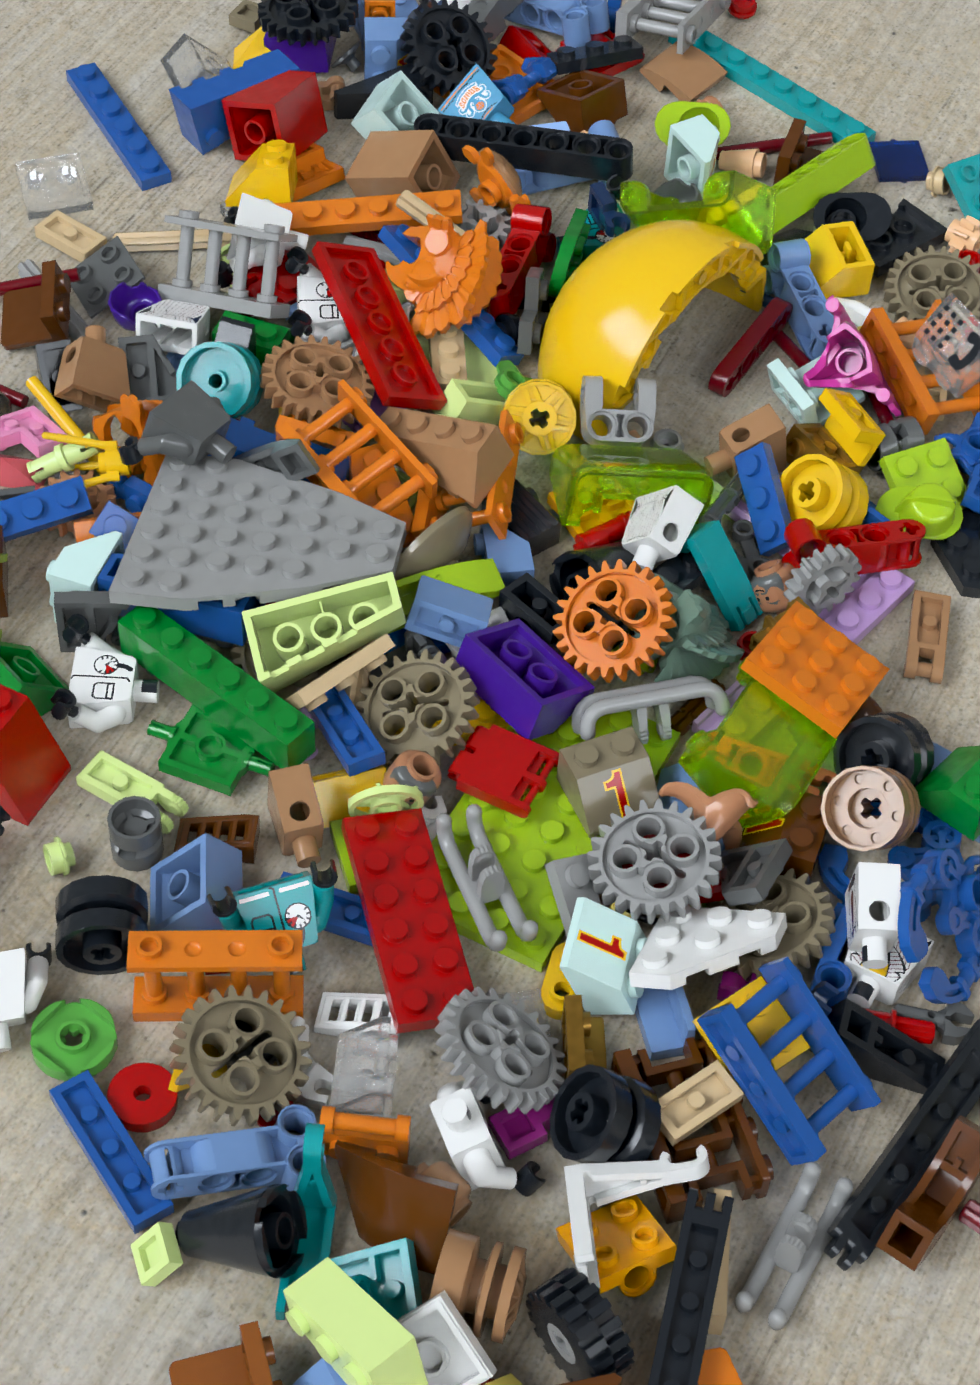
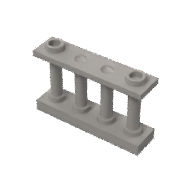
[615,0,731,54]
[158,209,298,319]

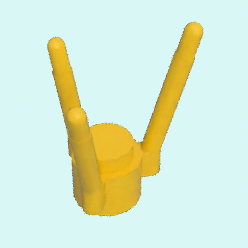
[42,432,131,488]

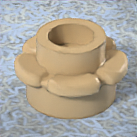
[926,166,951,197]

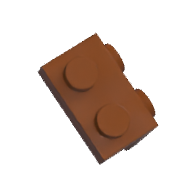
[169,1321,283,1385]

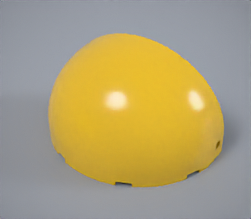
[538,220,766,441]

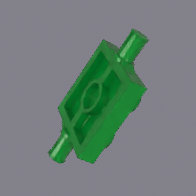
[147,704,276,796]

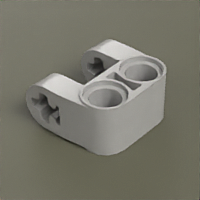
[580,375,657,448]

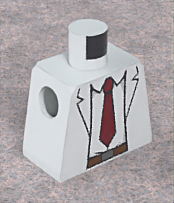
[845,862,901,969]

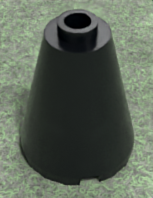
[549,541,635,611]
[175,1184,308,1278]

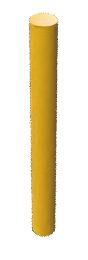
[26,376,106,475]

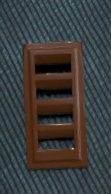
[174,814,260,864]

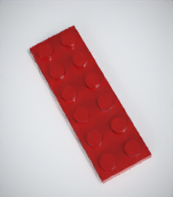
[312,241,447,410]
[341,808,474,1034]

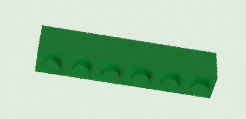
[117,606,316,768]

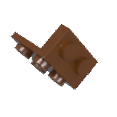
[1,260,71,350]

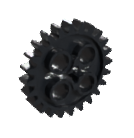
[258,0,359,47]
[400,0,498,96]

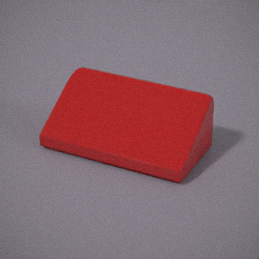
[499,25,551,60]

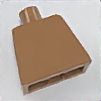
[54,325,130,413]
[704,404,786,482]
[267,763,324,868]

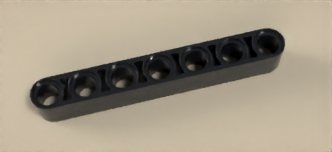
[414,113,633,181]

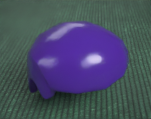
[108,281,162,331]

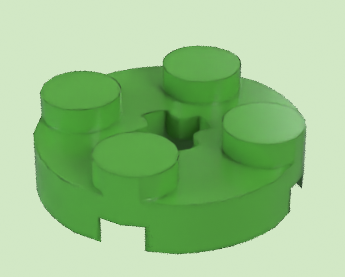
[30,998,118,1081]

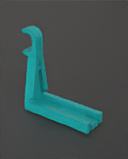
[680,520,764,632]
[275,1123,337,1320]

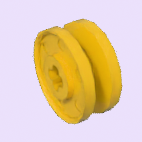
[503,379,576,455]

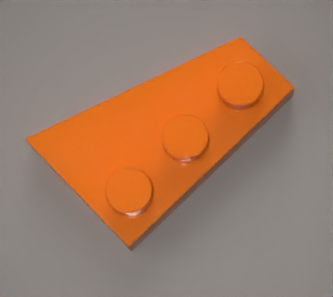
[349,443,415,548]

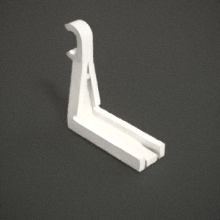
[564,1145,710,1288]

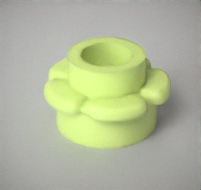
[43,837,76,876]

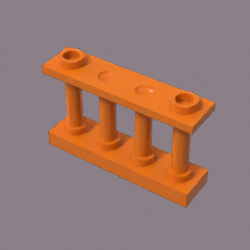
[859,299,980,435]
[275,379,438,514]
[411,409,524,540]
[126,930,304,1022]

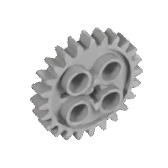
[587,799,722,924]
[435,986,567,1114]

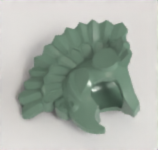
[619,573,745,682]

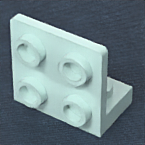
[767,356,865,425]

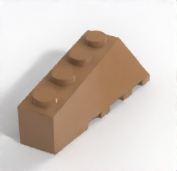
[374,406,514,509]

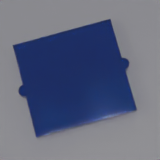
[869,139,929,184]

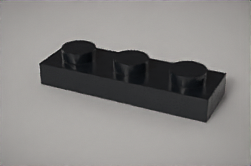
[546,35,644,75]

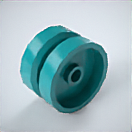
[176,342,264,419]

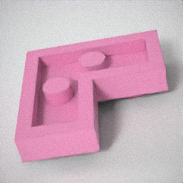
[0,405,68,458]

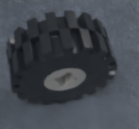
[526,1267,635,1382]

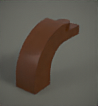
[875,1115,980,1271]

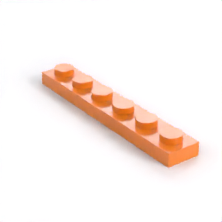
[276,189,463,236]

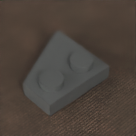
[54,591,129,652]

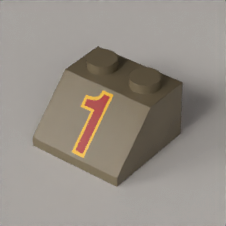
[556,726,660,838]

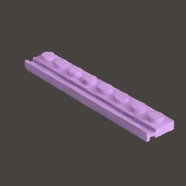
[691,570,915,759]

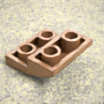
[639,42,728,102]

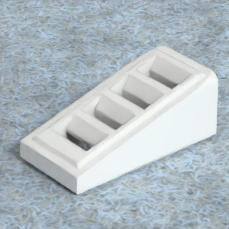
[314,992,400,1048]

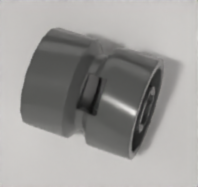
[867,416,925,471]
[107,796,164,872]

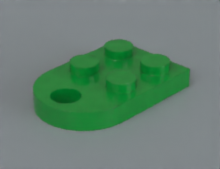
[548,208,591,298]

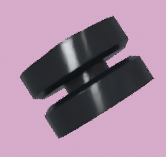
[833,711,934,802]
[55,875,148,975]
[550,1064,661,1164]

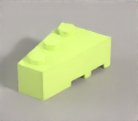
[283,1257,428,1385]

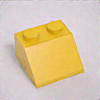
[225,139,298,207]

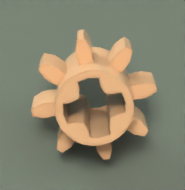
[944,215,980,253]

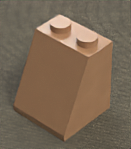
[345,130,461,197]

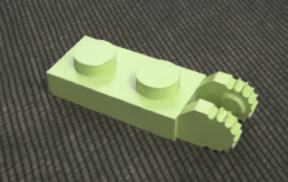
[76,750,189,834]

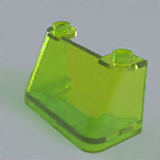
[620,170,777,255]
[549,444,714,526]
[678,659,848,828]

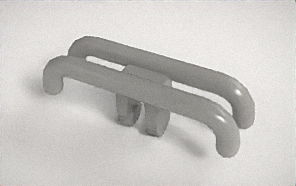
[571,676,730,745]
[436,804,538,952]
[735,1162,854,1331]

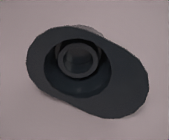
[813,192,892,242]

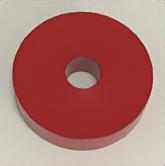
[107,1062,178,1133]

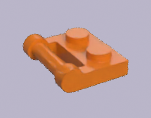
[319,1105,411,1164]

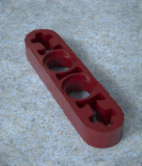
[708,297,793,398]

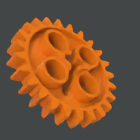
[552,559,677,683]

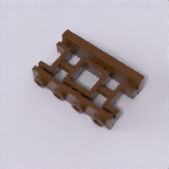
[610,1035,774,1224]

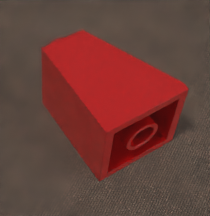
[221,70,328,161]
[0,684,71,826]

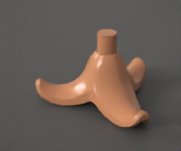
[658,781,759,850]

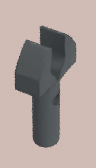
[893,1002,975,1046]

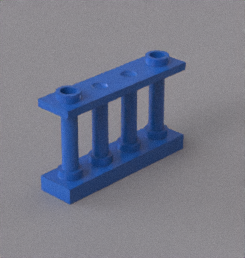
[697,956,882,1166]

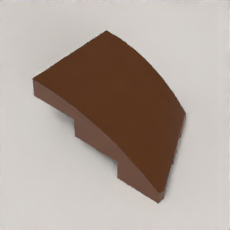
[334,1140,459,1275]

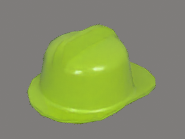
[654,101,731,146]
[875,483,963,540]

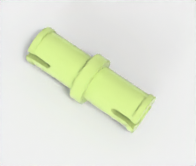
[26,432,102,483]

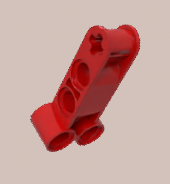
[487,203,556,320]
[781,518,926,575]

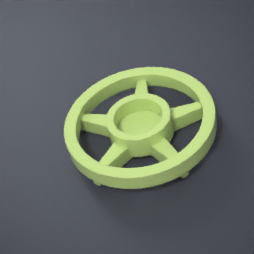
[348,783,424,817]

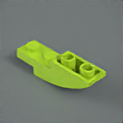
[388,558,505,634]

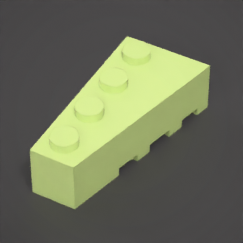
[242,572,406,693]

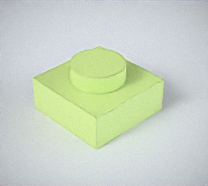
[131,1221,183,1287]

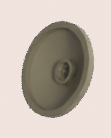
[394,506,472,581]

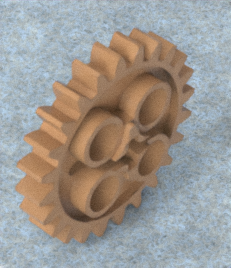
[260,335,375,428]

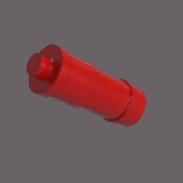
[573,511,631,550]

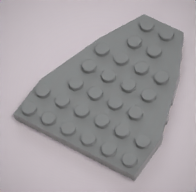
[109,455,406,611]

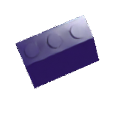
[455,618,595,740]

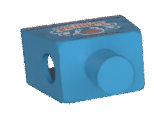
[437,64,515,124]

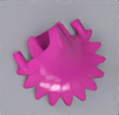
[803,295,902,417]

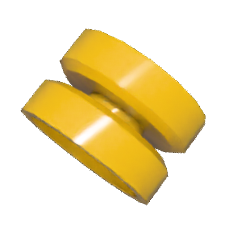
[780,454,869,530]

